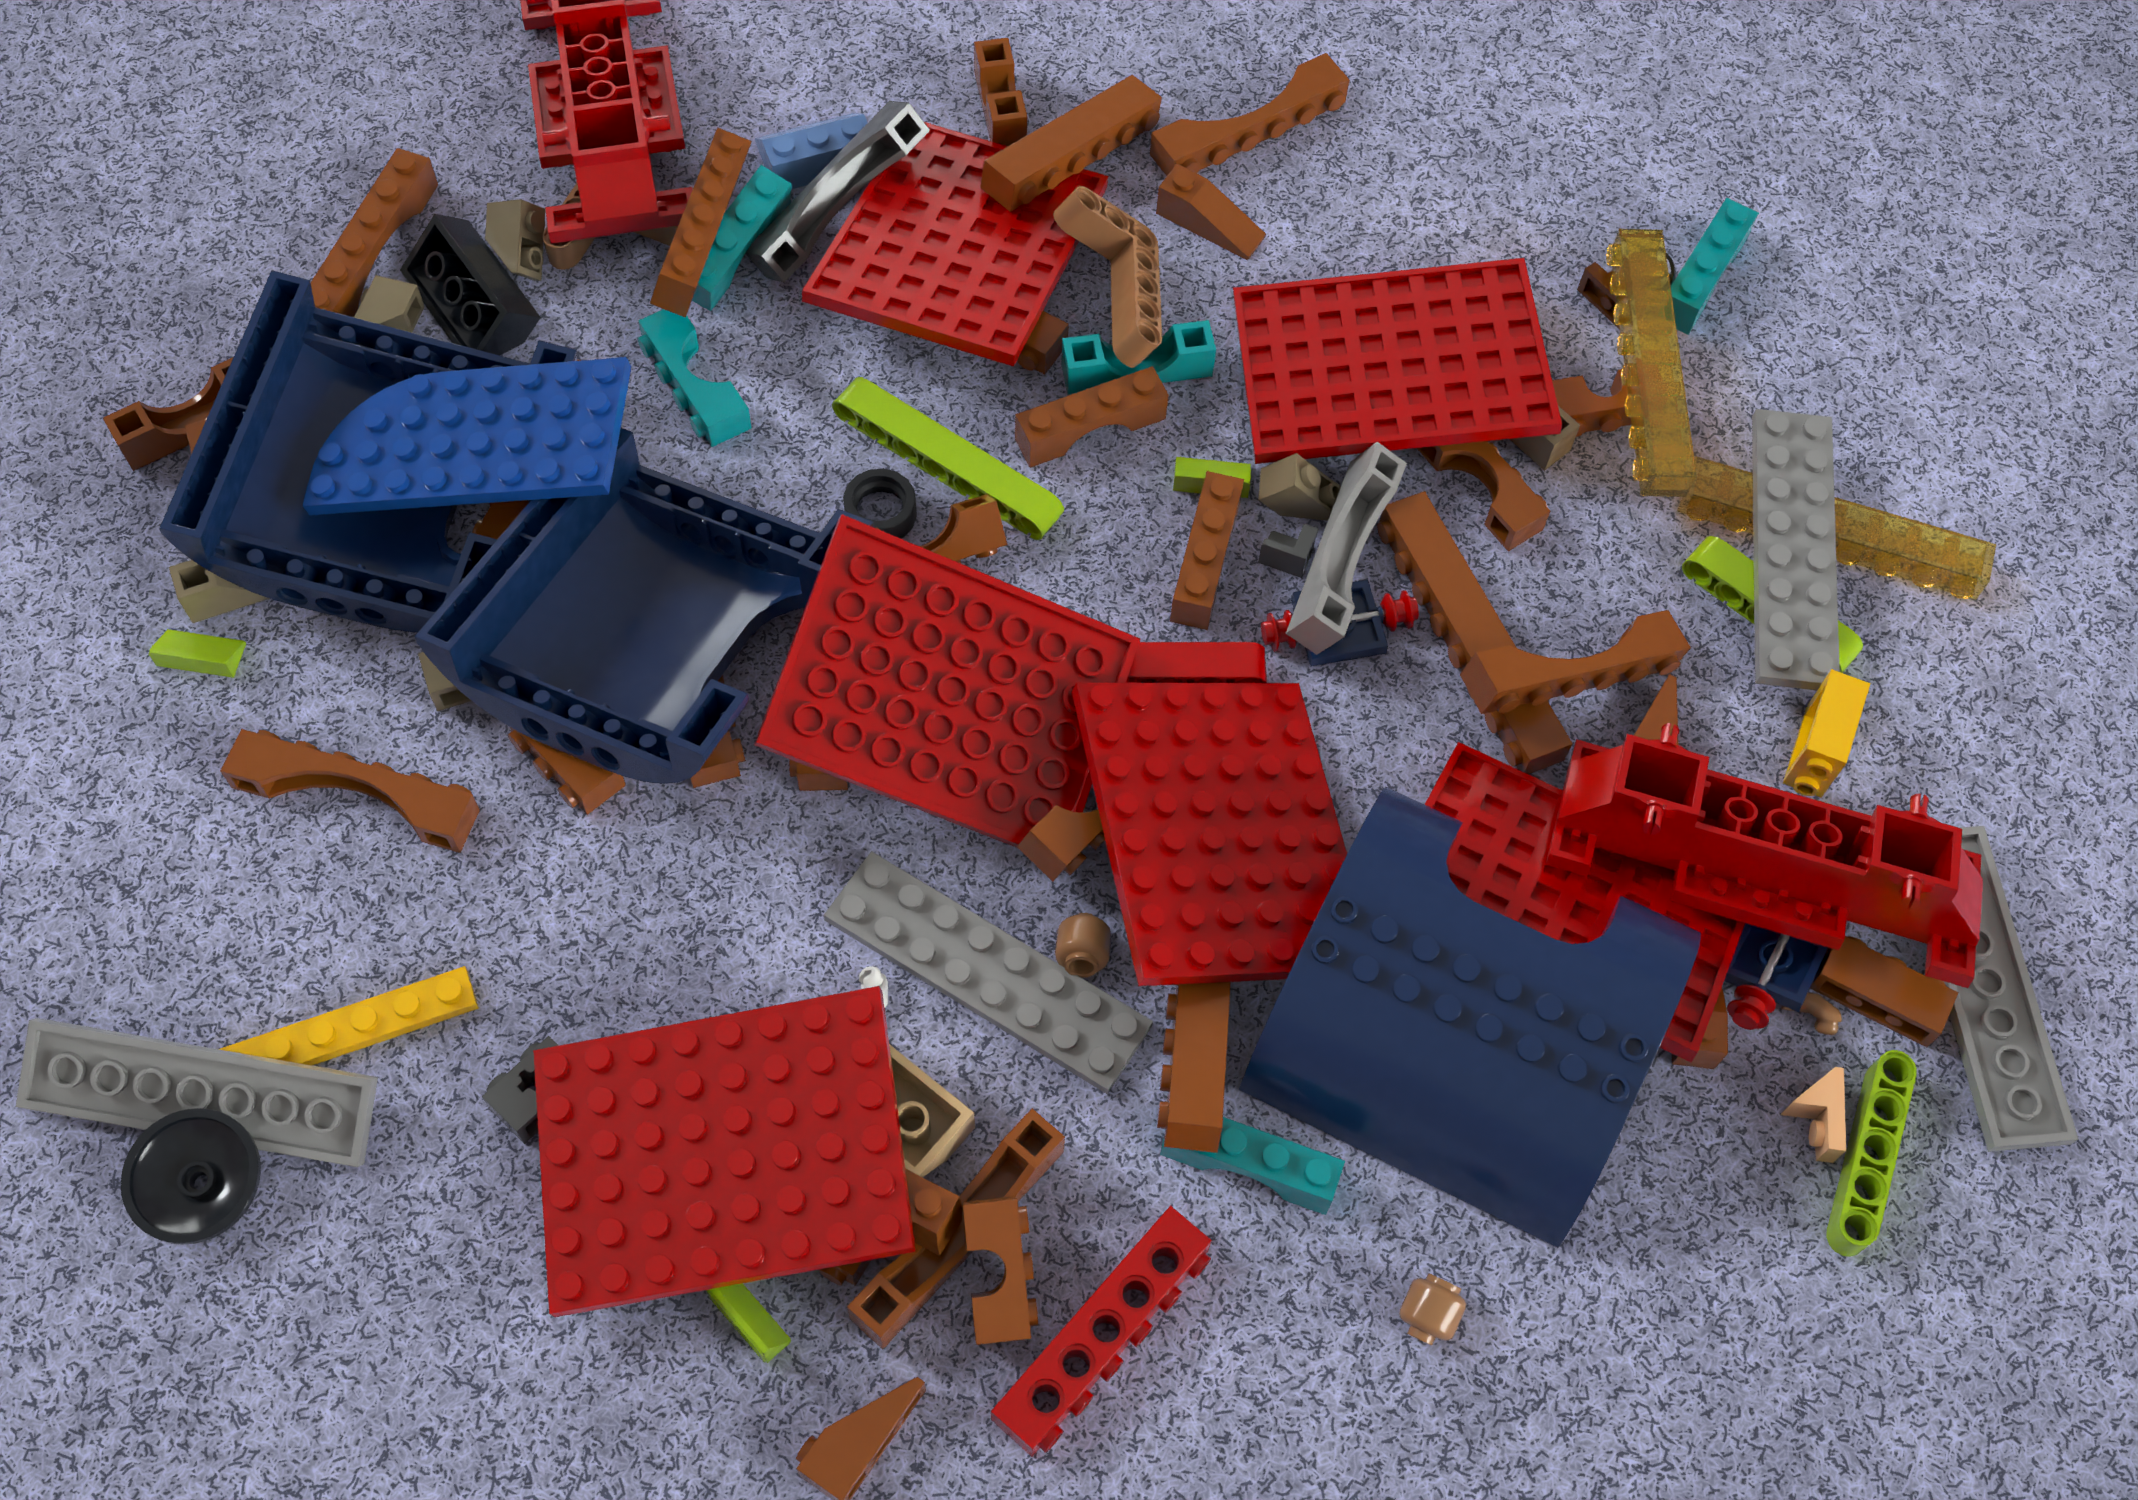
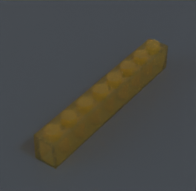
[1606,229,1697,497]
[1677,456,1997,600]

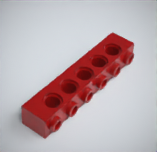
[991,1205,1212,1457]

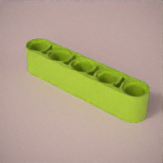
[1682,536,1863,673]
[1826,1050,1917,1257]

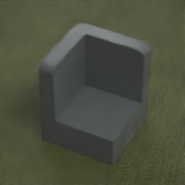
[1258,524,1318,578]

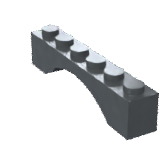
[745,101,930,283]

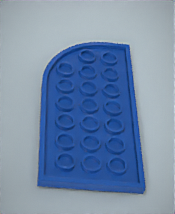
[303,357,631,515]

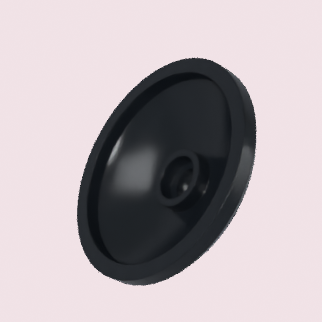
[121,1108,261,1245]

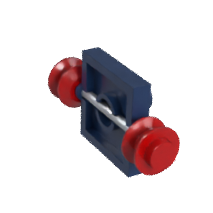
[1261,580,1419,667]
[1724,923,1829,1030]

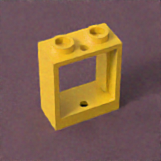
[1783,669,1871,798]

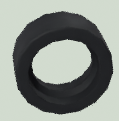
[843,468,917,539]

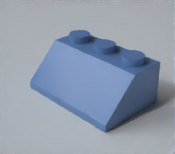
[755,113,868,189]

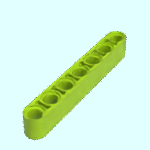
[832,377,1064,540]

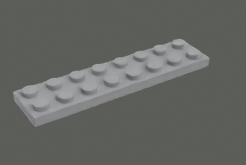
[1752,409,1840,690]
[1943,826,2079,1152]
[824,851,1153,1095]
[15,1018,378,1167]

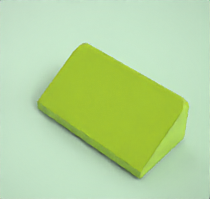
[1173,457,1251,498]
[148,629,246,678]
[706,1283,791,1363]

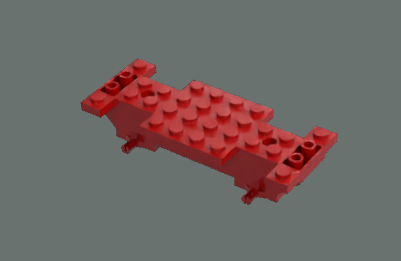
[520,0,693,244]
[1546,723,1983,988]

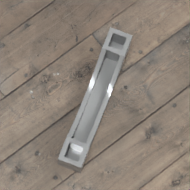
[1286,442,1407,655]

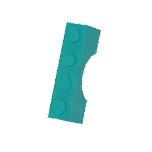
[692,165,792,311]
[1656,197,1759,335]
[637,309,752,447]
[1061,320,1216,395]
[1160,1117,1345,1215]

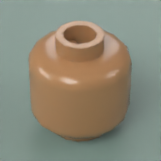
[1055,913,1111,977]
[1399,1273,1466,1345]

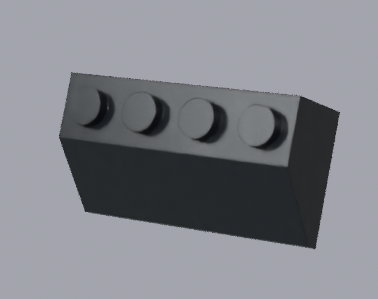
[400,214,541,356]

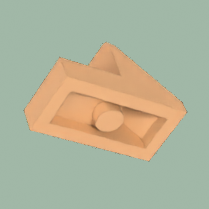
[1781,1067,1846,1163]

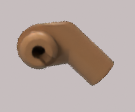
[1781,992,1842,1035]

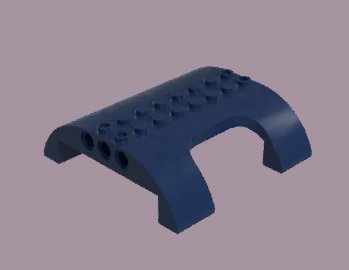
[159,270,577,633]
[415,428,874,784]
[1239,787,1701,1248]

